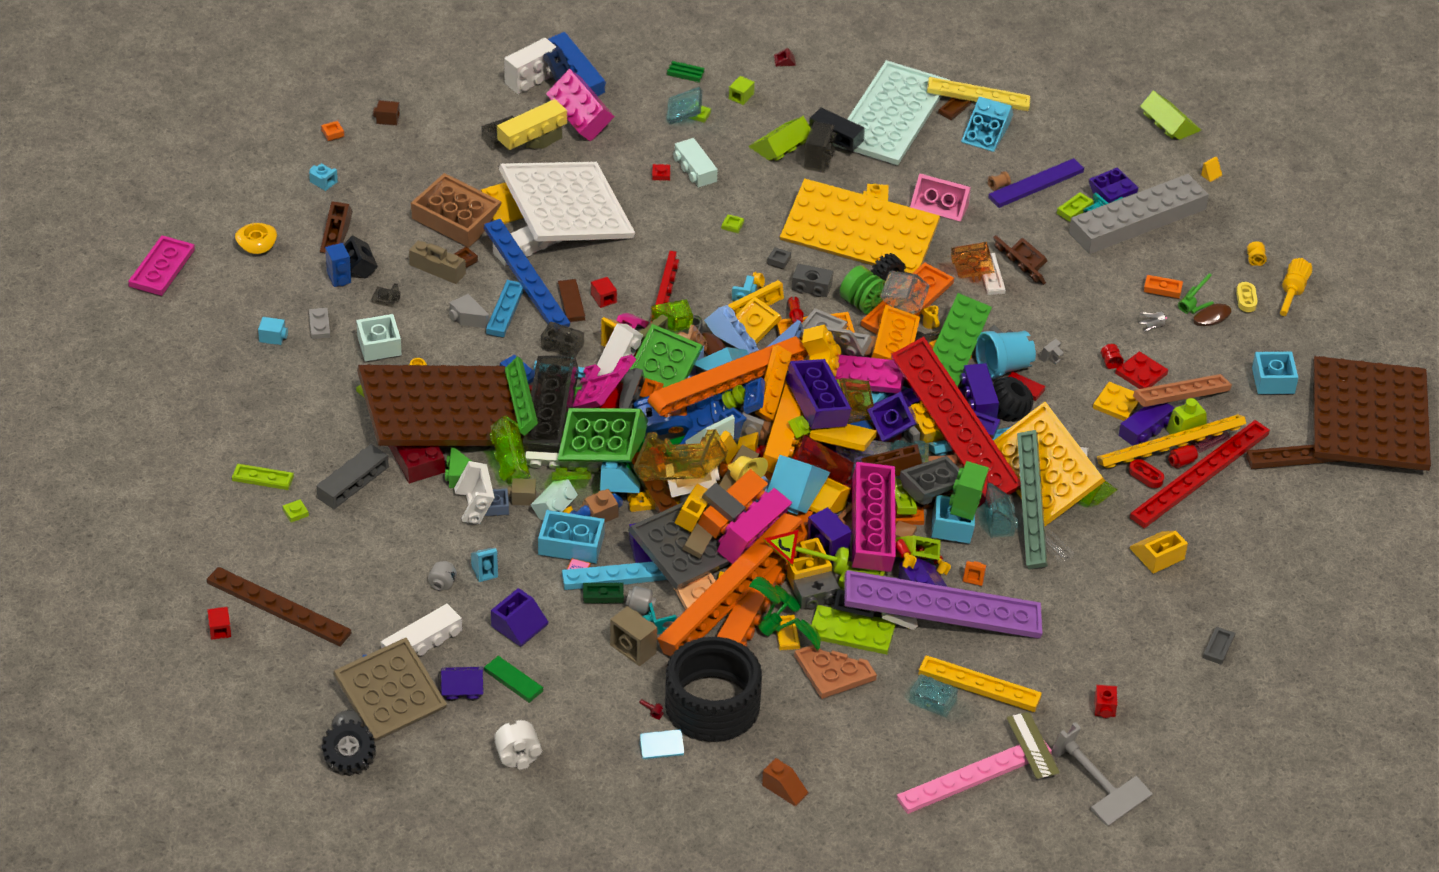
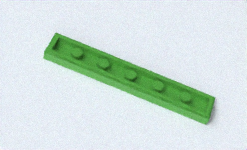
[505,356,538,436]

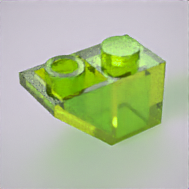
[650,299,693,331]

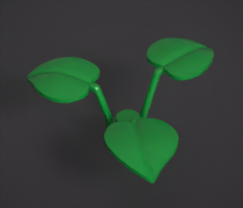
[749,577,821,651]

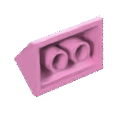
[910,174,971,222]

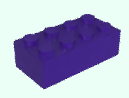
[785,359,851,429]

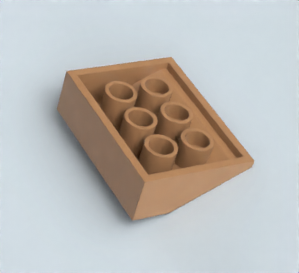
[411,173,501,247]

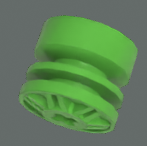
[840,265,889,314]

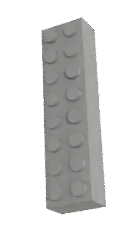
[1069,174,1209,254]

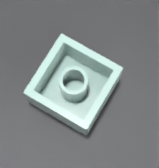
[356,314,402,361]

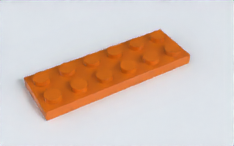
[861,262,954,334]

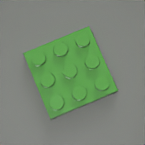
[630,324,703,388]

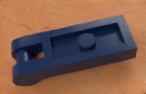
[543,47,570,83]

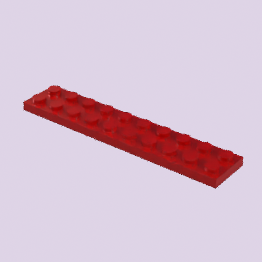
[891,337,1021,505]

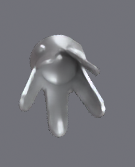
[1139,312,1167,332]

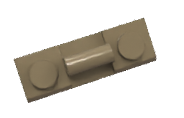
[409,241,466,284]

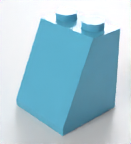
[767,455,830,515]

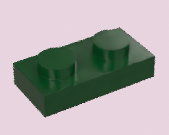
[583,583,624,603]

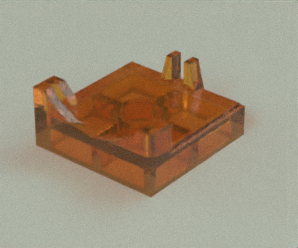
[951,242,995,282]

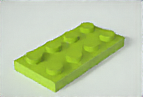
[811,605,896,655]

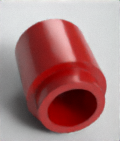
[1168,445,1198,469]

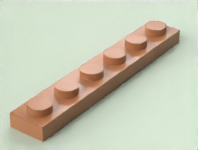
[1133,374,1232,407]

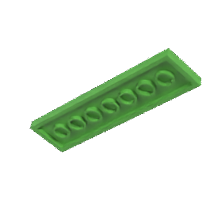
[913,293,992,395]

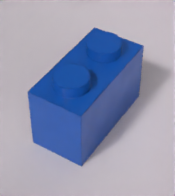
[325,243,351,287]

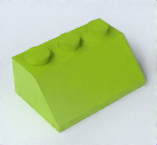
[1140,90,1201,140]
[749,116,813,161]

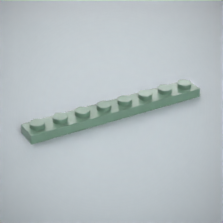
[1017,430,1048,569]

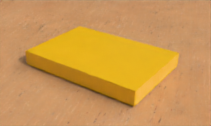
[809,424,877,452]

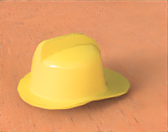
[728,456,768,482]

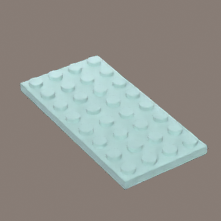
[833,60,949,165]

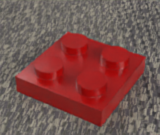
[1115,351,1168,389]

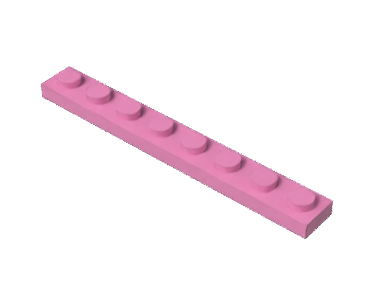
[897,739,1052,814]

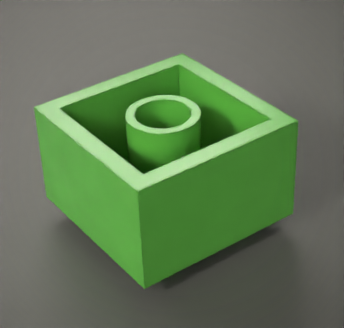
[949,461,989,521]

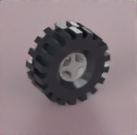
[322,720,376,776]

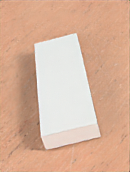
[977,253,1006,295]

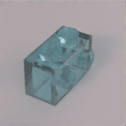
[909,674,958,718]

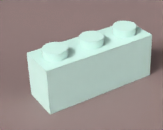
[673,138,718,188]

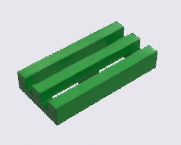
[667,61,705,82]

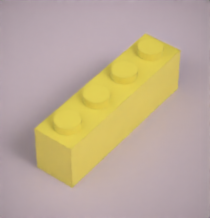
[497,99,567,150]

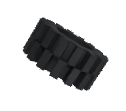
[871,253,906,286]

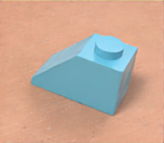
[471,548,498,582]

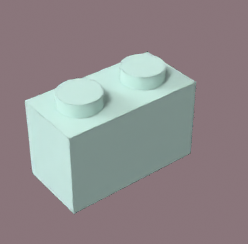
[531,479,578,520]

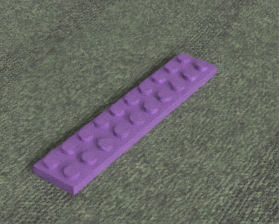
[844,570,1042,638]

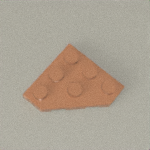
[794,645,877,699]

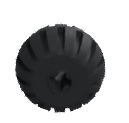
[993,377,1033,422]

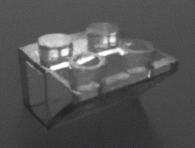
[880,271,930,314]

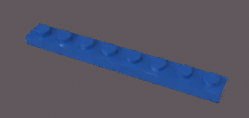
[484,219,570,332]

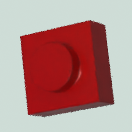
[652,164,670,181]

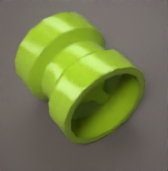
[722,385,745,409]

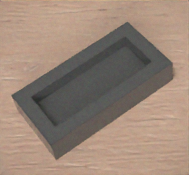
[702,483,746,522]
[1203,626,1235,665]

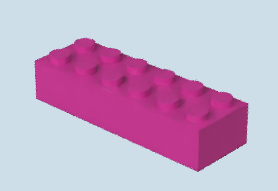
[852,462,895,572]

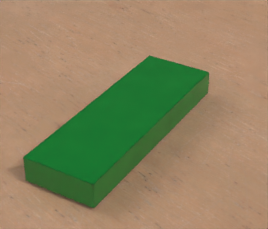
[484,655,543,703]

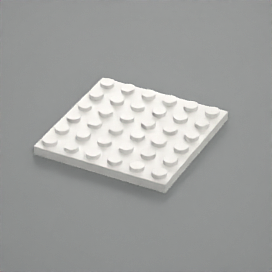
[499,162,635,242]

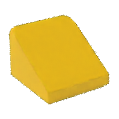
[1201,156,1222,182]
[737,432,759,452]

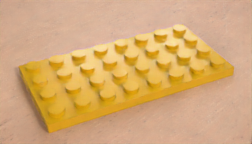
[780,178,940,276]

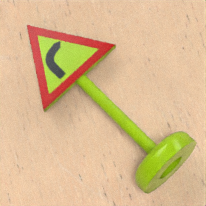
[763,530,849,575]

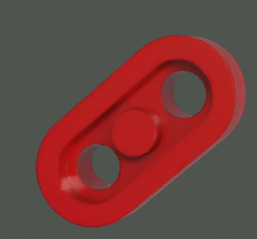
[1129,459,1164,488]

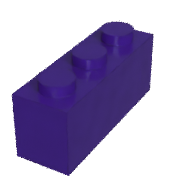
[1119,403,1174,446]

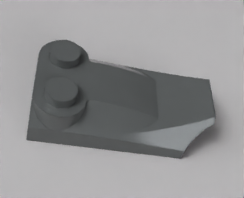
[619,368,645,409]
[899,456,960,505]

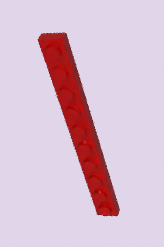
[1130,420,1270,529]

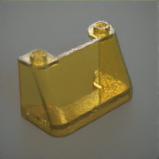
[633,429,728,481]

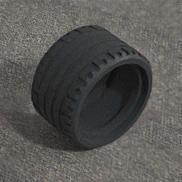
[665,637,762,742]

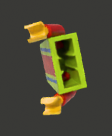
[895,535,951,575]

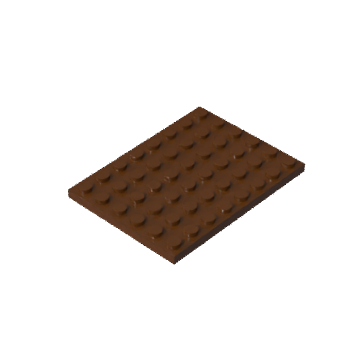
[1313,356,1431,471]
[357,364,530,446]

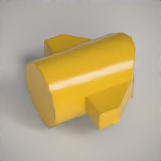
[921,305,940,329]

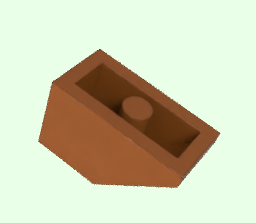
[762,758,808,807]

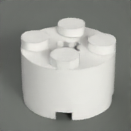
[494,720,542,770]

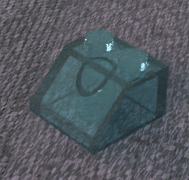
[984,483,1018,538]

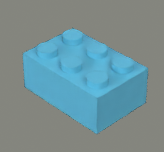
[538,510,605,564]

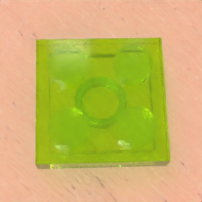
[551,467,591,480]

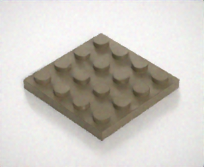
[333,637,447,741]

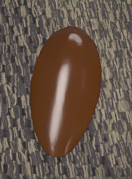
[1193,304,1231,326]
[702,332,726,356]

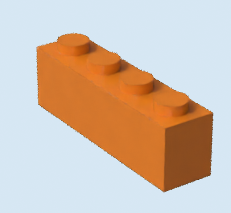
[698,469,768,539]

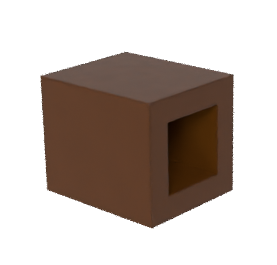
[373,100,400,126]

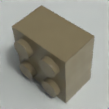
[610,606,657,666]

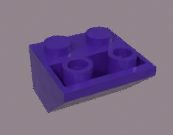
[1089,167,1139,203]
[491,588,548,647]

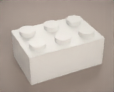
[504,38,558,94]

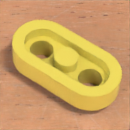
[1236,282,1258,312]

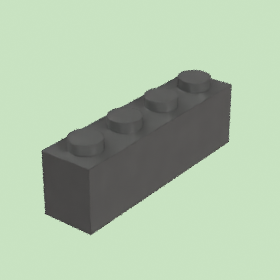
[316,444,389,509]

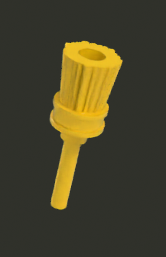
[1280,258,1312,316]

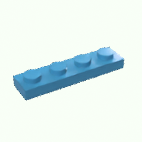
[486,280,524,337]

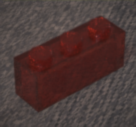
[792,435,854,484]

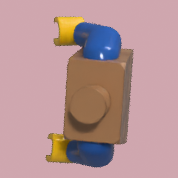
[562,489,623,522]

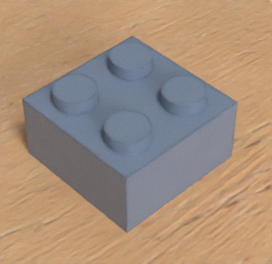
[485,488,509,516]

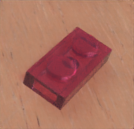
[1188,430,1230,453]

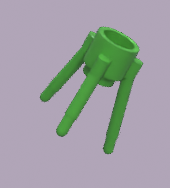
[1178,273,1214,314]

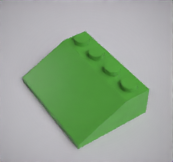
[558,408,648,462]

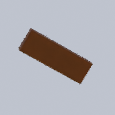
[558,279,585,322]

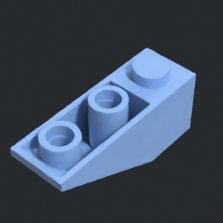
[704,305,759,354]

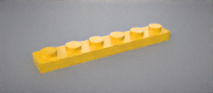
[918,655,1042,712]

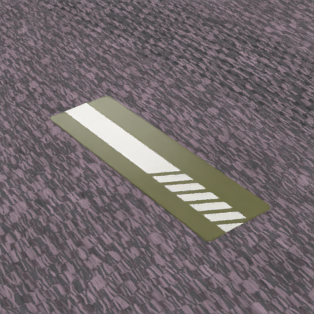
[1007,712,1060,779]

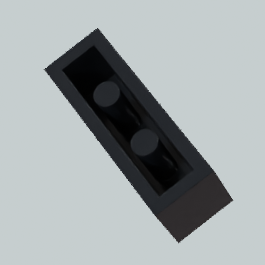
[809,107,865,152]

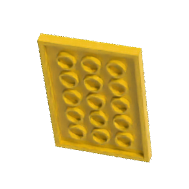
[993,402,1105,526]

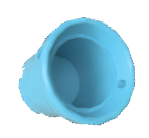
[976,331,1036,380]

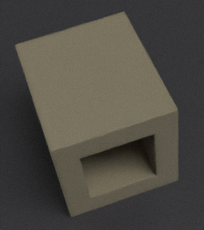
[508,478,536,506]

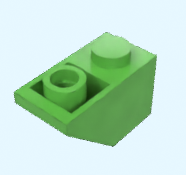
[445,448,472,488]

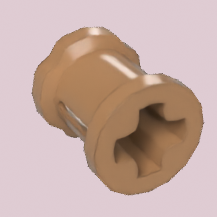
[988,171,1011,191]

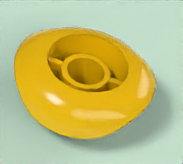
[235,223,277,254]

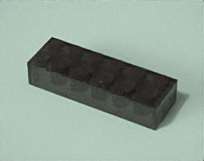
[523,355,579,453]

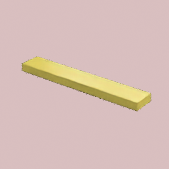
[927,77,1030,111]

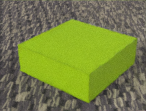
[721,214,744,233]

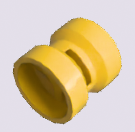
[1247,241,1267,266]

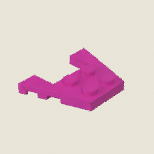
[573,354,636,408]

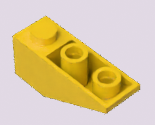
[674,483,708,532]

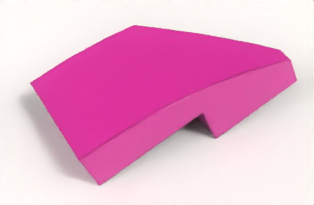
[616,313,649,329]

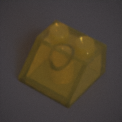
[839,378,874,423]

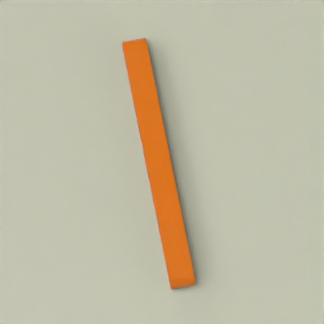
[647,336,809,416]

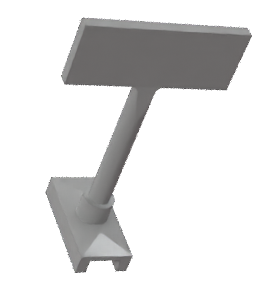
[1051,722,1153,826]

